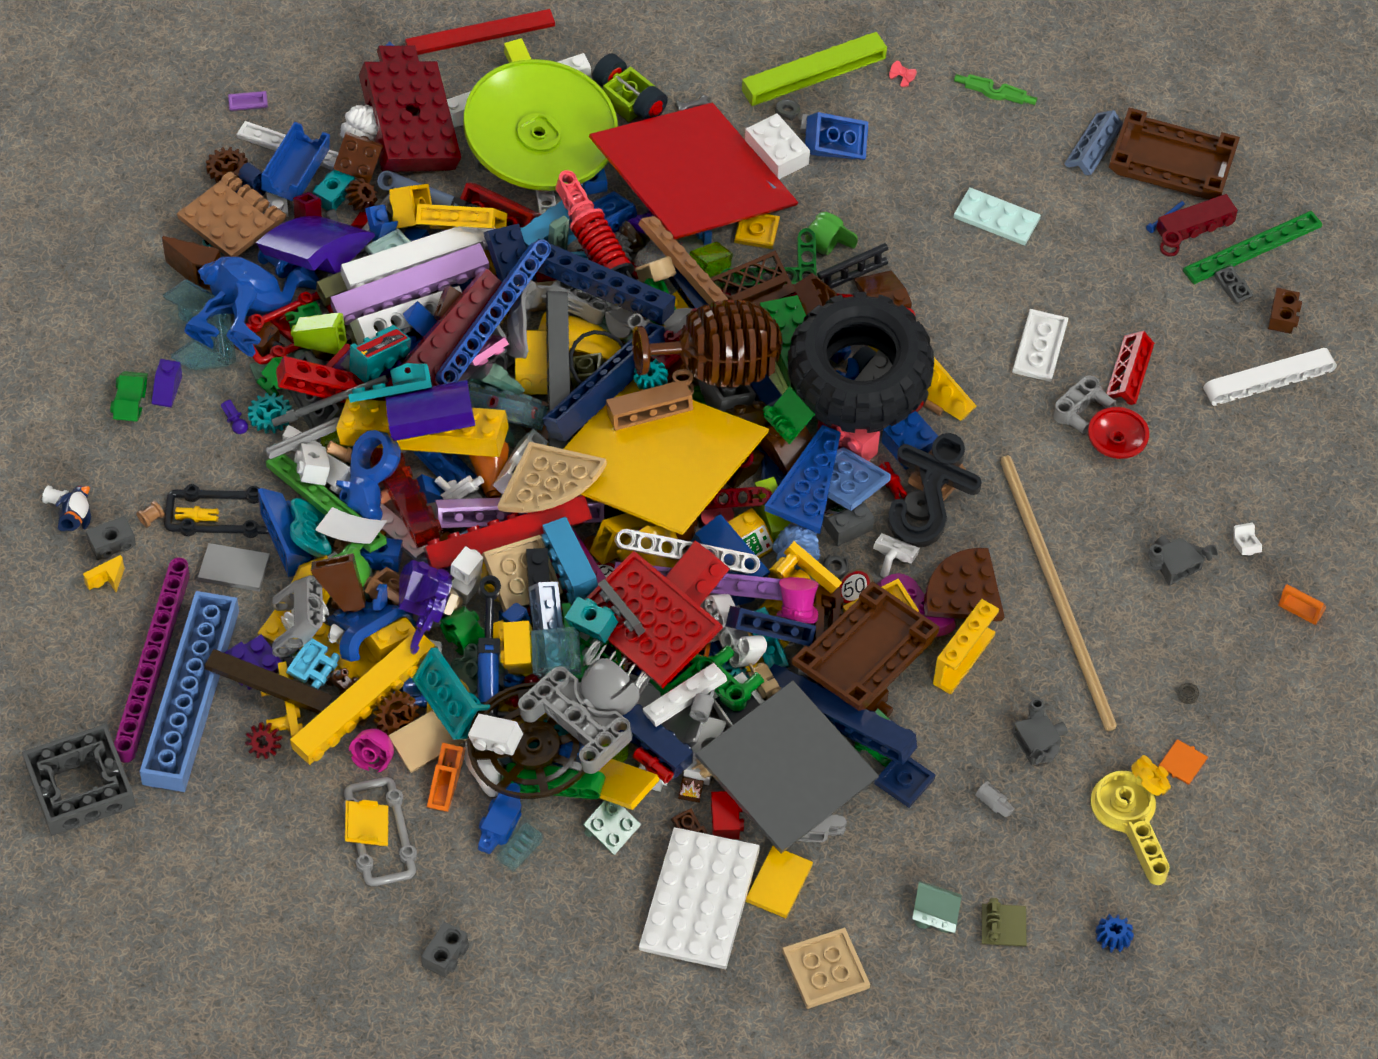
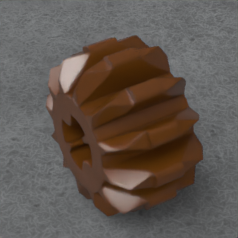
[344,178,378,212]

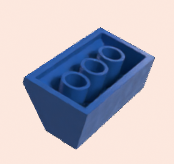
[258,488,314,578]
[687,515,770,606]

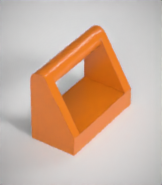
[1278,584,1326,625]

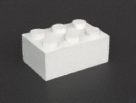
[745,113,810,179]

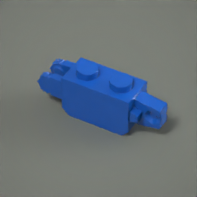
[478,783,522,854]

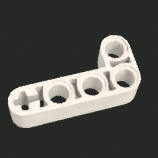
[704,594,767,668]

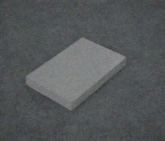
[198,543,270,592]

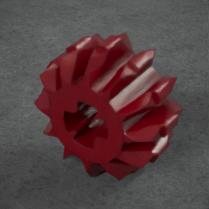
[245,722,283,759]

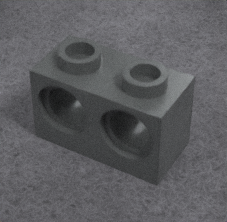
[421,922,469,978]

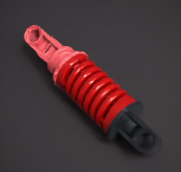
[555,170,635,278]

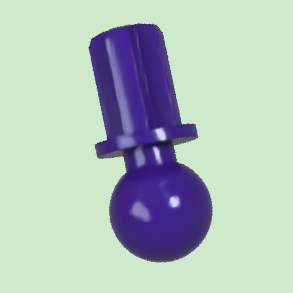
[221,400,248,434]

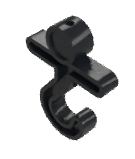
[888,433,982,547]

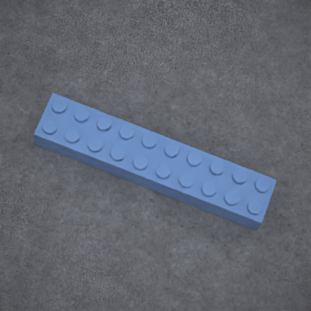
[140,591,239,792]

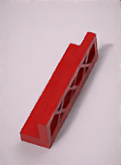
[1106,331,1155,405]

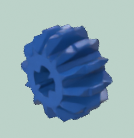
[1095,914,1134,952]

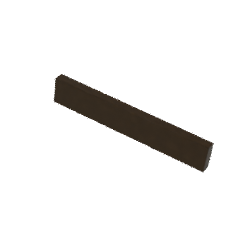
[204,649,333,714]

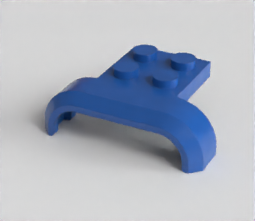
[327,601,417,662]

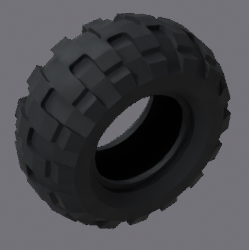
[788,292,934,433]

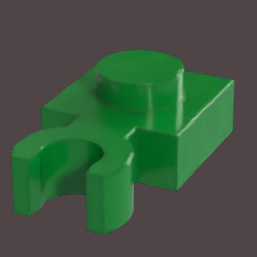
[285,301,322,328]

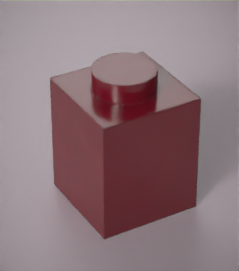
[293,192,322,219]

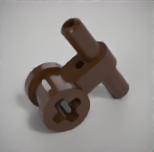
[326,668,359,696]

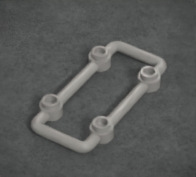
[343,777,417,887]

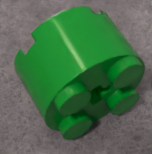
[440,606,485,656]

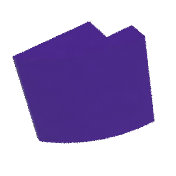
[256,216,375,274]
[386,380,476,441]

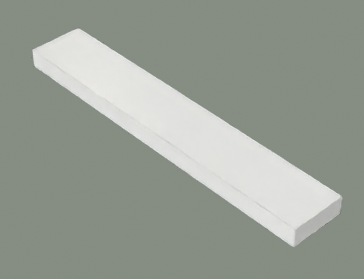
[236,121,338,170]

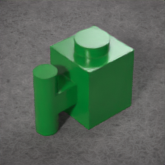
[257,357,283,397]

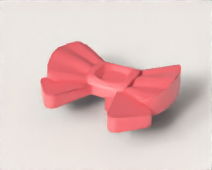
[889,61,917,87]

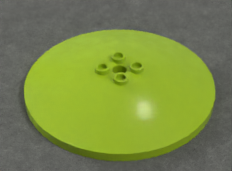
[463,59,618,191]

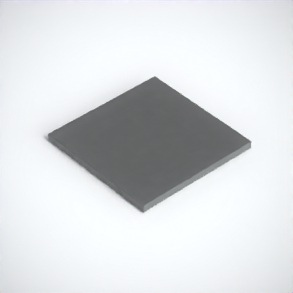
[695,681,879,853]

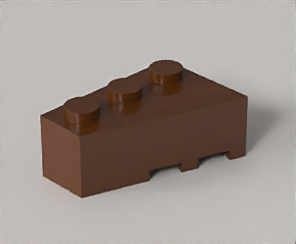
[794,273,837,315]

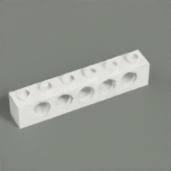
[350,286,462,345]

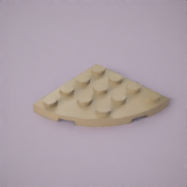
[497,442,607,513]

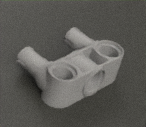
[1053,375,1116,434]

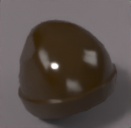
[617,220,647,253]

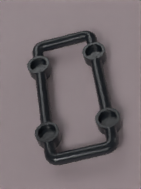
[164,484,269,538]

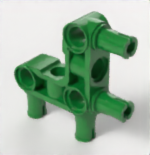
[649,645,764,711]

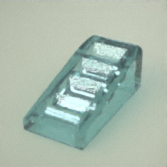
[497,822,542,871]

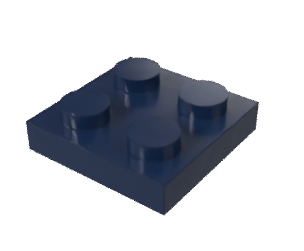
[874,757,936,808]

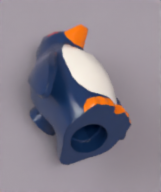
[55,486,91,531]

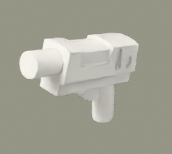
[434,475,484,500]

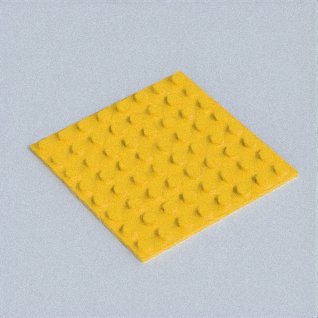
[564,380,769,535]

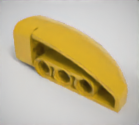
[538,312,622,369]

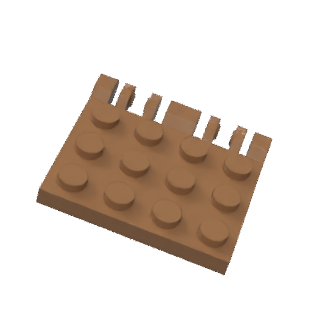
[177,172,286,257]

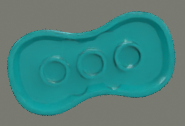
[290,498,332,557]

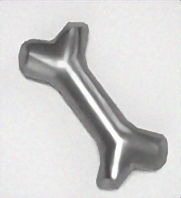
[675,95,709,111]

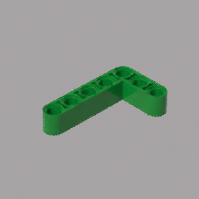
[719,228,817,289]

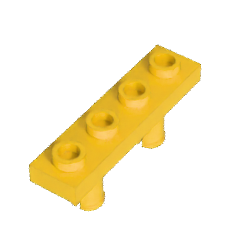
[260,661,303,738]

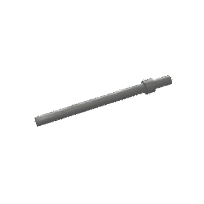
[272,375,388,427]

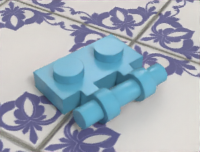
[286,638,341,690]

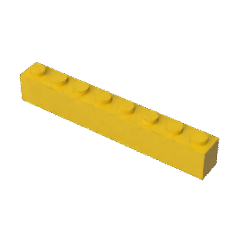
[290,630,435,765]

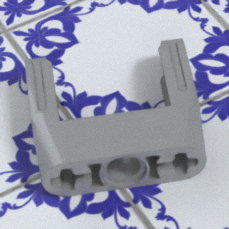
[272,575,323,657]

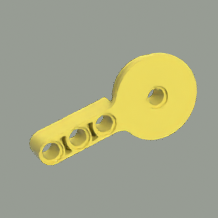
[1090,771,1170,885]

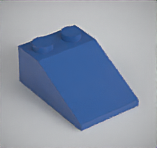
[805,112,869,160]

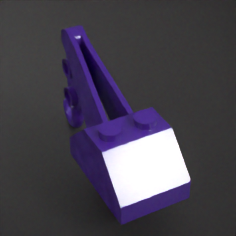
[399,560,452,655]

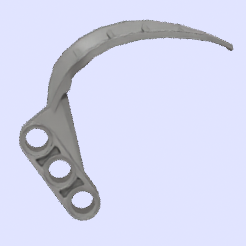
[506,280,608,359]

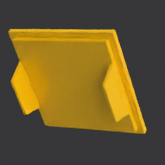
[345,800,388,846]

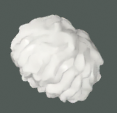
[340,105,378,142]

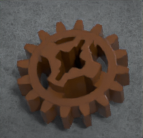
[206,147,248,183]
[373,690,420,735]

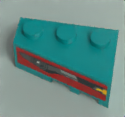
[349,325,411,383]

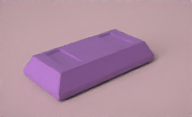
[228,91,268,111]

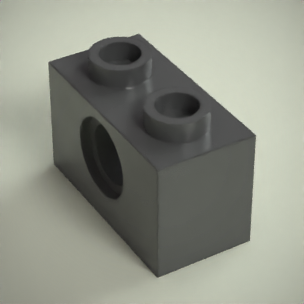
[86,516,136,560]

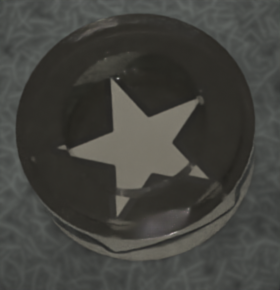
[1177,683,1199,704]

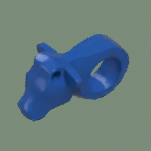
[336,430,401,520]

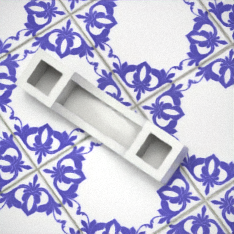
[493,429,548,494]

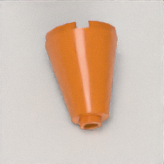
[469,441,509,498]

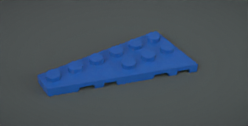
[764,425,841,534]

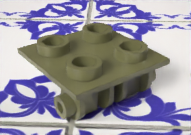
[982,898,1027,947]

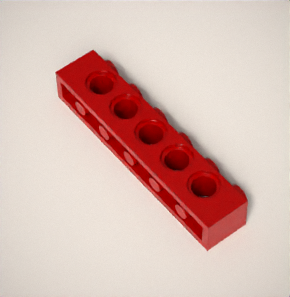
[276,356,386,403]

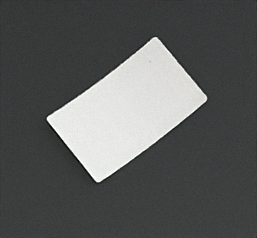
[315,507,387,544]

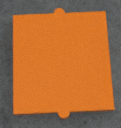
[1158,739,1208,785]

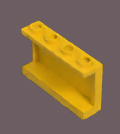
[416,204,507,230]
[933,599,999,694]

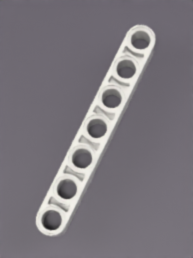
[1203,348,1337,406]
[615,529,760,574]

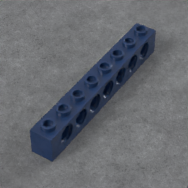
[525,239,676,325]

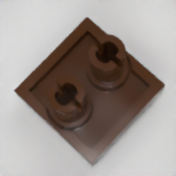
[333,132,383,181]

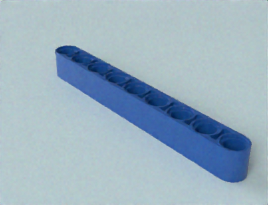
[435,240,551,385]

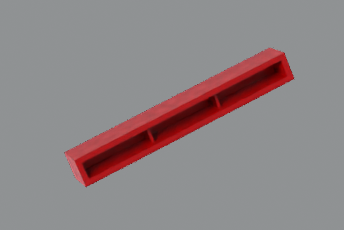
[423,495,592,569]

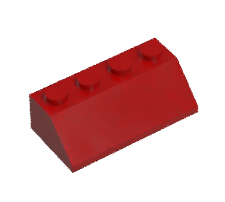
[460,183,541,228]

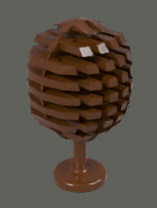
[632,299,783,388]

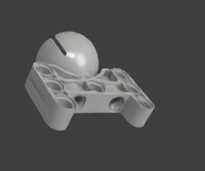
[518,658,640,774]

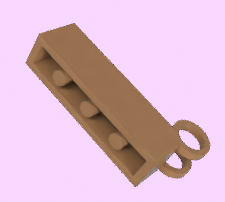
[606,369,694,431]

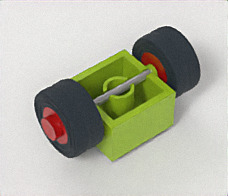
[592,53,668,122]

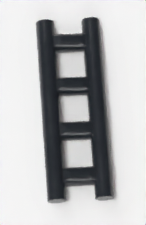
[817,243,888,289]

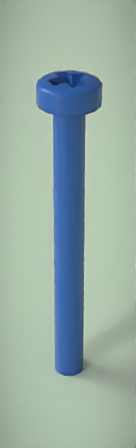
[1146,201,1185,233]

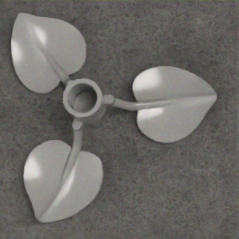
[605,308,692,339]

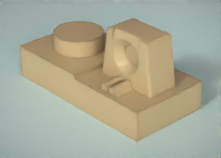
[444,587,463,615]

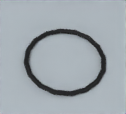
[569,330,624,385]

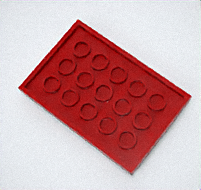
[587,551,723,689]

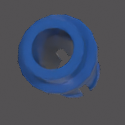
[503,674,525,688]

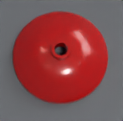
[1088,407,1149,459]

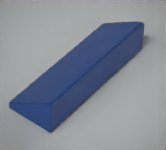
[403,301,437,337]

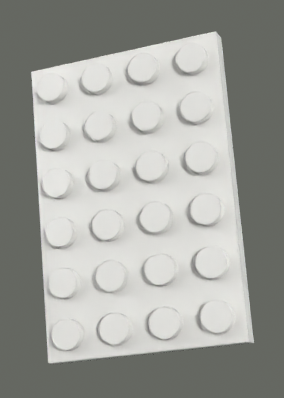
[639,827,760,970]

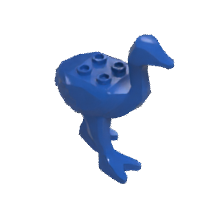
[185,257,320,357]

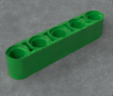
[501,763,606,799]

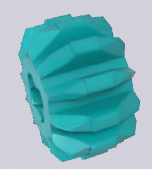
[633,358,669,390]

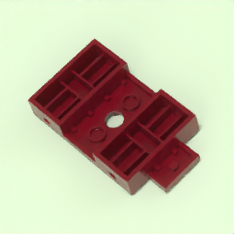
[359,45,462,172]

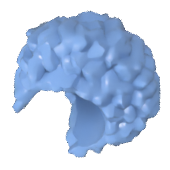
[772,524,820,571]

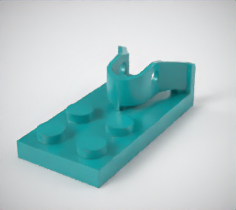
[348,363,432,403]
[412,648,490,740]

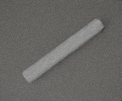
[266,417,339,459]

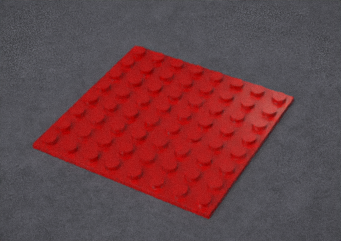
[589,102,798,240]

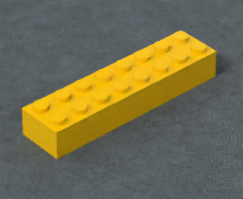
[336,398,509,457]

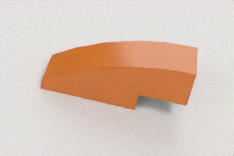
[427,743,466,812]

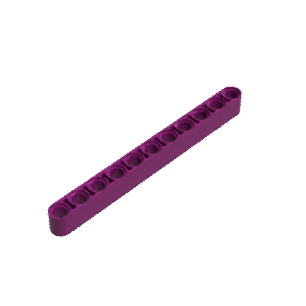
[114,557,190,763]

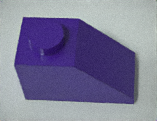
[152,359,183,408]

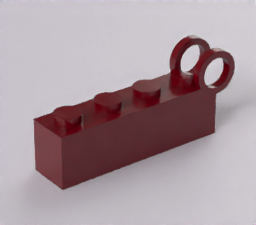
[1156,194,1238,257]

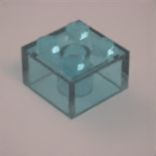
[531,627,581,678]

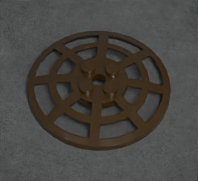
[467,682,594,799]

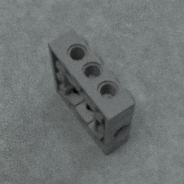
[22,724,136,836]

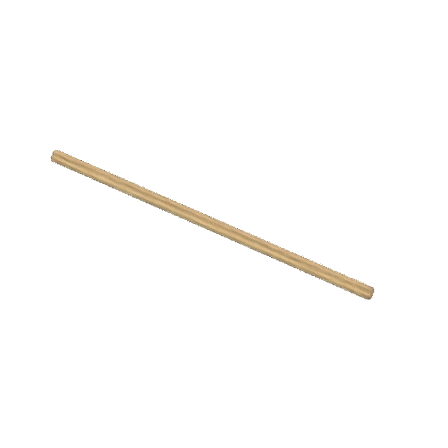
[1000,455,1117,731]

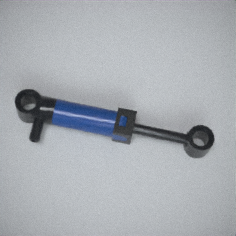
[477,575,516,720]

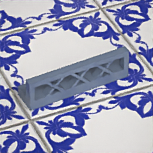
[1064,110,1123,175]
[528,582,568,671]

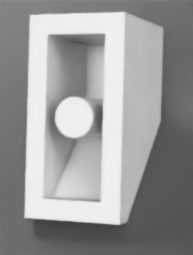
[326,453,351,495]

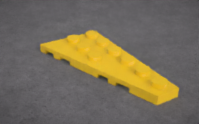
[868,346,977,421]

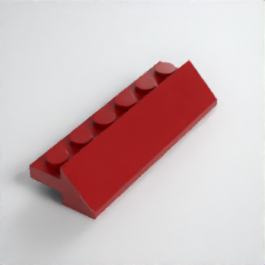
[665,541,730,606]

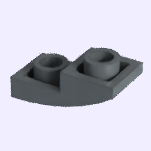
[1214,266,1254,304]

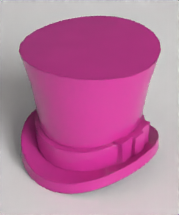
[777,577,819,624]

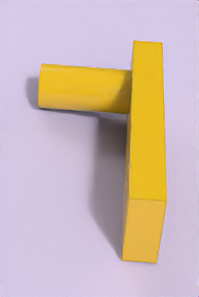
[774,541,842,594]

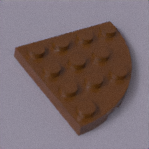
[924,548,1005,622]

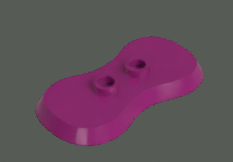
[876,573,956,637]

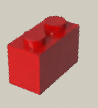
[711,791,744,839]

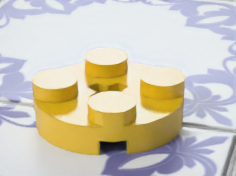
[1131,755,1171,796]

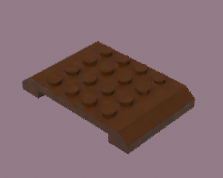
[1109,107,1240,200]
[791,581,939,711]

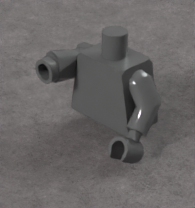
[1148,535,1218,586]
[1012,698,1068,765]

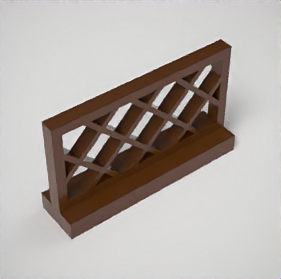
[710,250,796,306]

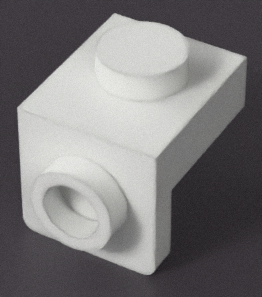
[1234,523,1262,556]

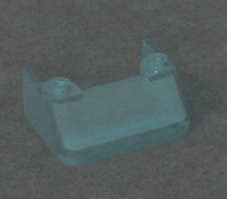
[163,279,236,370]

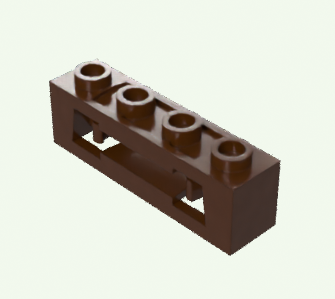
[811,585,844,643]

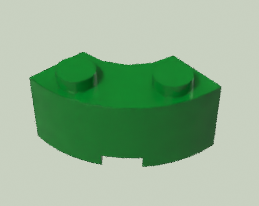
[110,371,148,421]

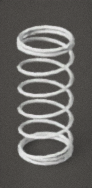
[583,640,650,694]

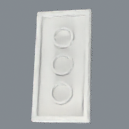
[1012,309,1068,382]

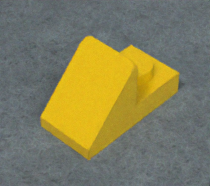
[83,555,125,592]

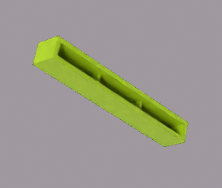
[742,32,887,106]

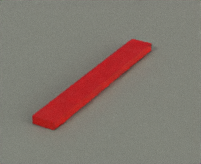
[405,9,555,55]

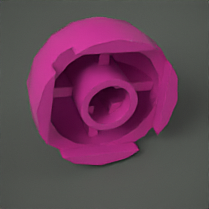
[349,728,394,773]

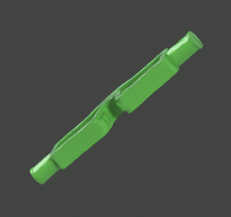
[954,74,1037,105]

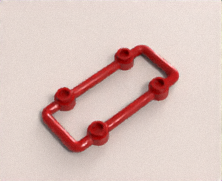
[245,292,345,365]

